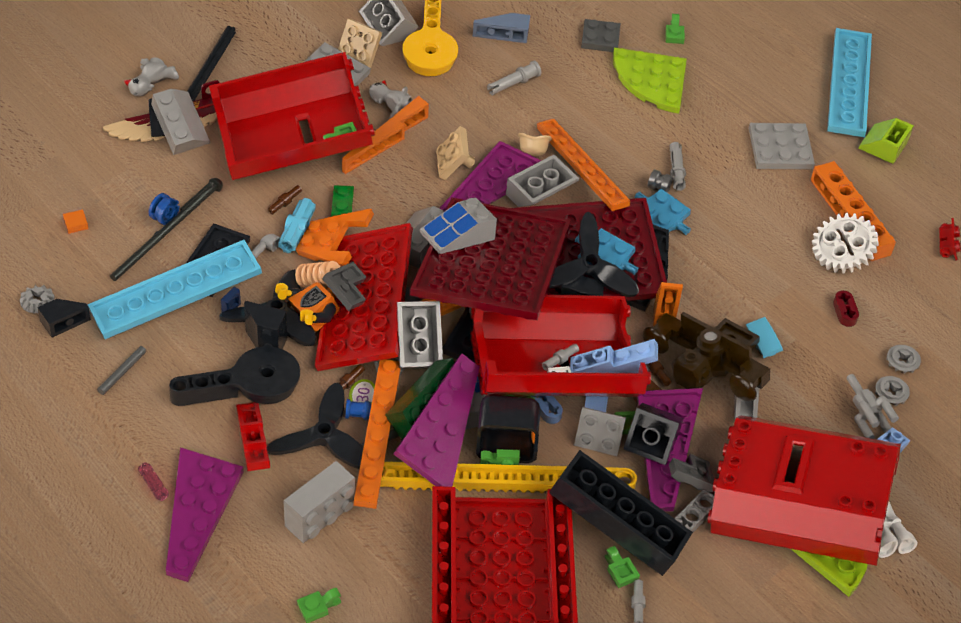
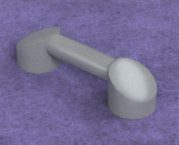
[251,234,280,259]

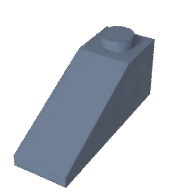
[473,13,530,43]

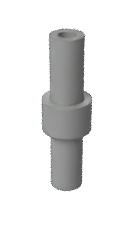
[542,344,579,371]
[631,579,646,623]

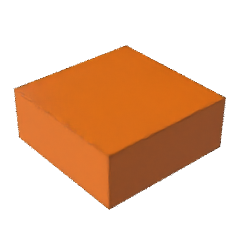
[63,209,88,234]

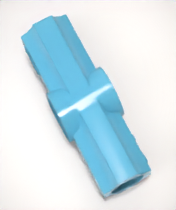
[278,198,316,253]

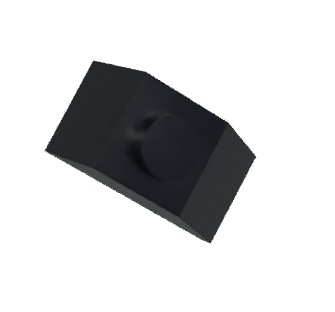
[37,299,91,338]

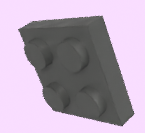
[581,19,621,52]

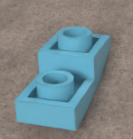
[746,317,783,358]

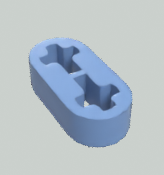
[530,396,563,424]

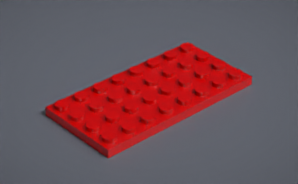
[315,223,413,371]

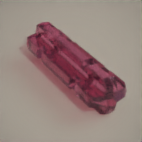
[138,462,169,501]

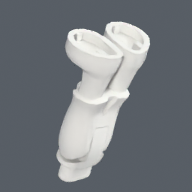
[879,502,918,558]

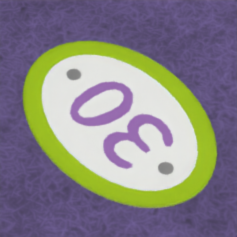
[349,379,375,404]

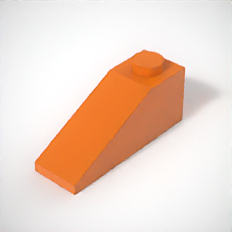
[653,282,683,326]

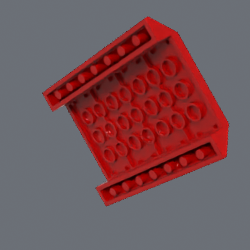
[432,486,578,623]

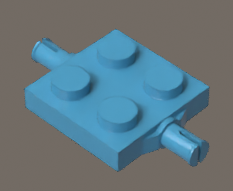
[635,189,691,235]
[575,228,639,275]

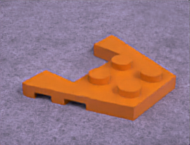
[296,209,374,267]

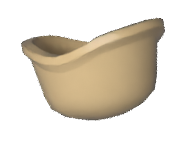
[518,133,552,157]

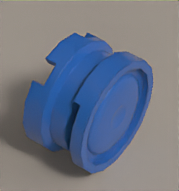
[149,193,180,225]

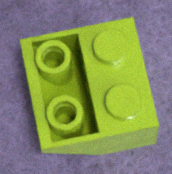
[858,118,914,164]

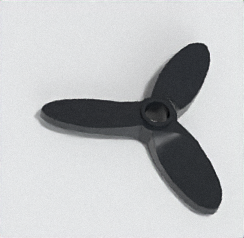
[549,212,639,297]
[219,269,316,346]
[267,383,364,469]

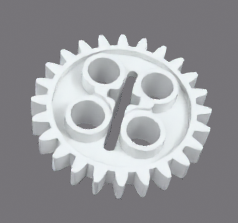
[812,213,879,273]

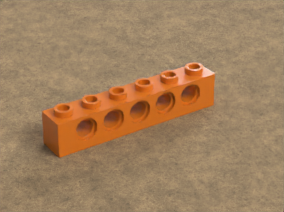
[811,161,896,261]

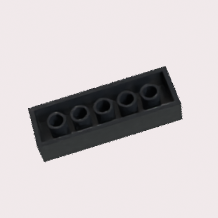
[549,450,693,576]

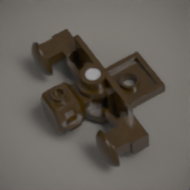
[643,312,770,402]

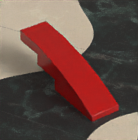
[236,402,270,471]

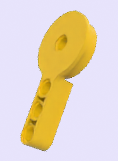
[402,0,458,76]

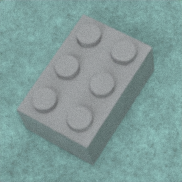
[284,461,355,543]

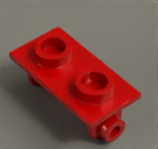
[939,218,961,260]

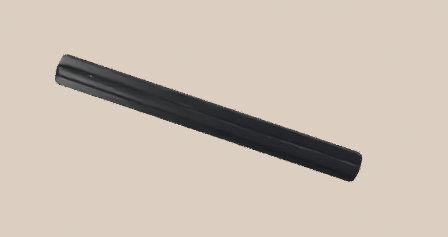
[187,26,236,101]

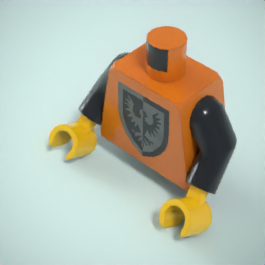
[275,282,339,332]

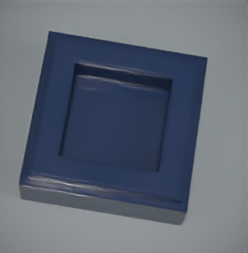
[221,287,241,312]

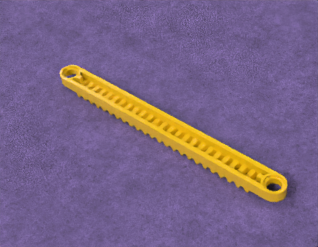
[380,462,637,493]

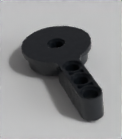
[169,346,300,406]

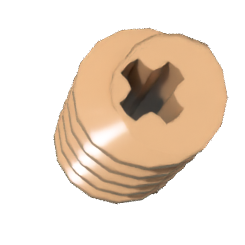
[295,261,340,288]

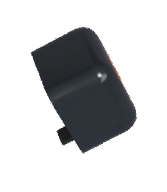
[476,395,540,463]

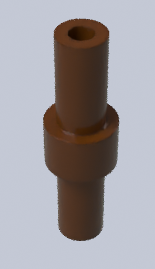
[268,185,302,215]
[649,361,672,386]
[339,364,365,390]

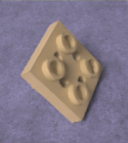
[338,19,383,68]
[436,126,475,180]

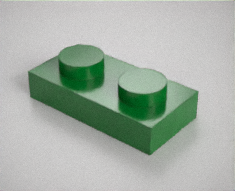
[331,185,354,217]

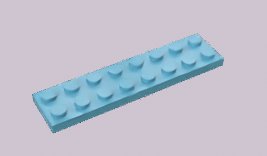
[827,28,872,138]
[88,240,262,339]

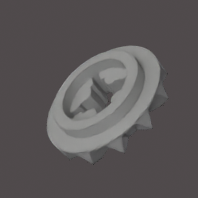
[19,284,55,313]
[886,345,921,374]
[875,376,910,406]

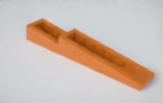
[342,96,429,174]

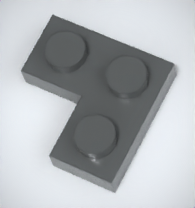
[322,262,366,311]
[669,454,714,493]

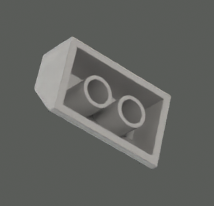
[359,0,419,46]
[151,89,210,155]
[506,155,579,207]
[406,206,445,268]
[397,301,443,369]

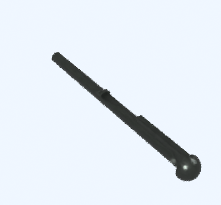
[110,178,223,281]

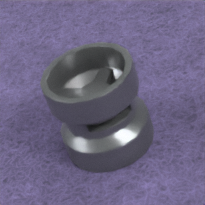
[647,169,673,193]

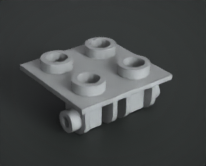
[574,407,626,456]

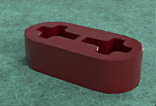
[833,290,859,327]

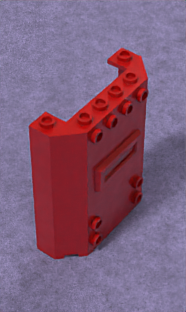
[209,52,375,180]
[471,295,651,397]
[707,415,901,566]

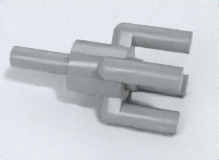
[846,374,899,439]

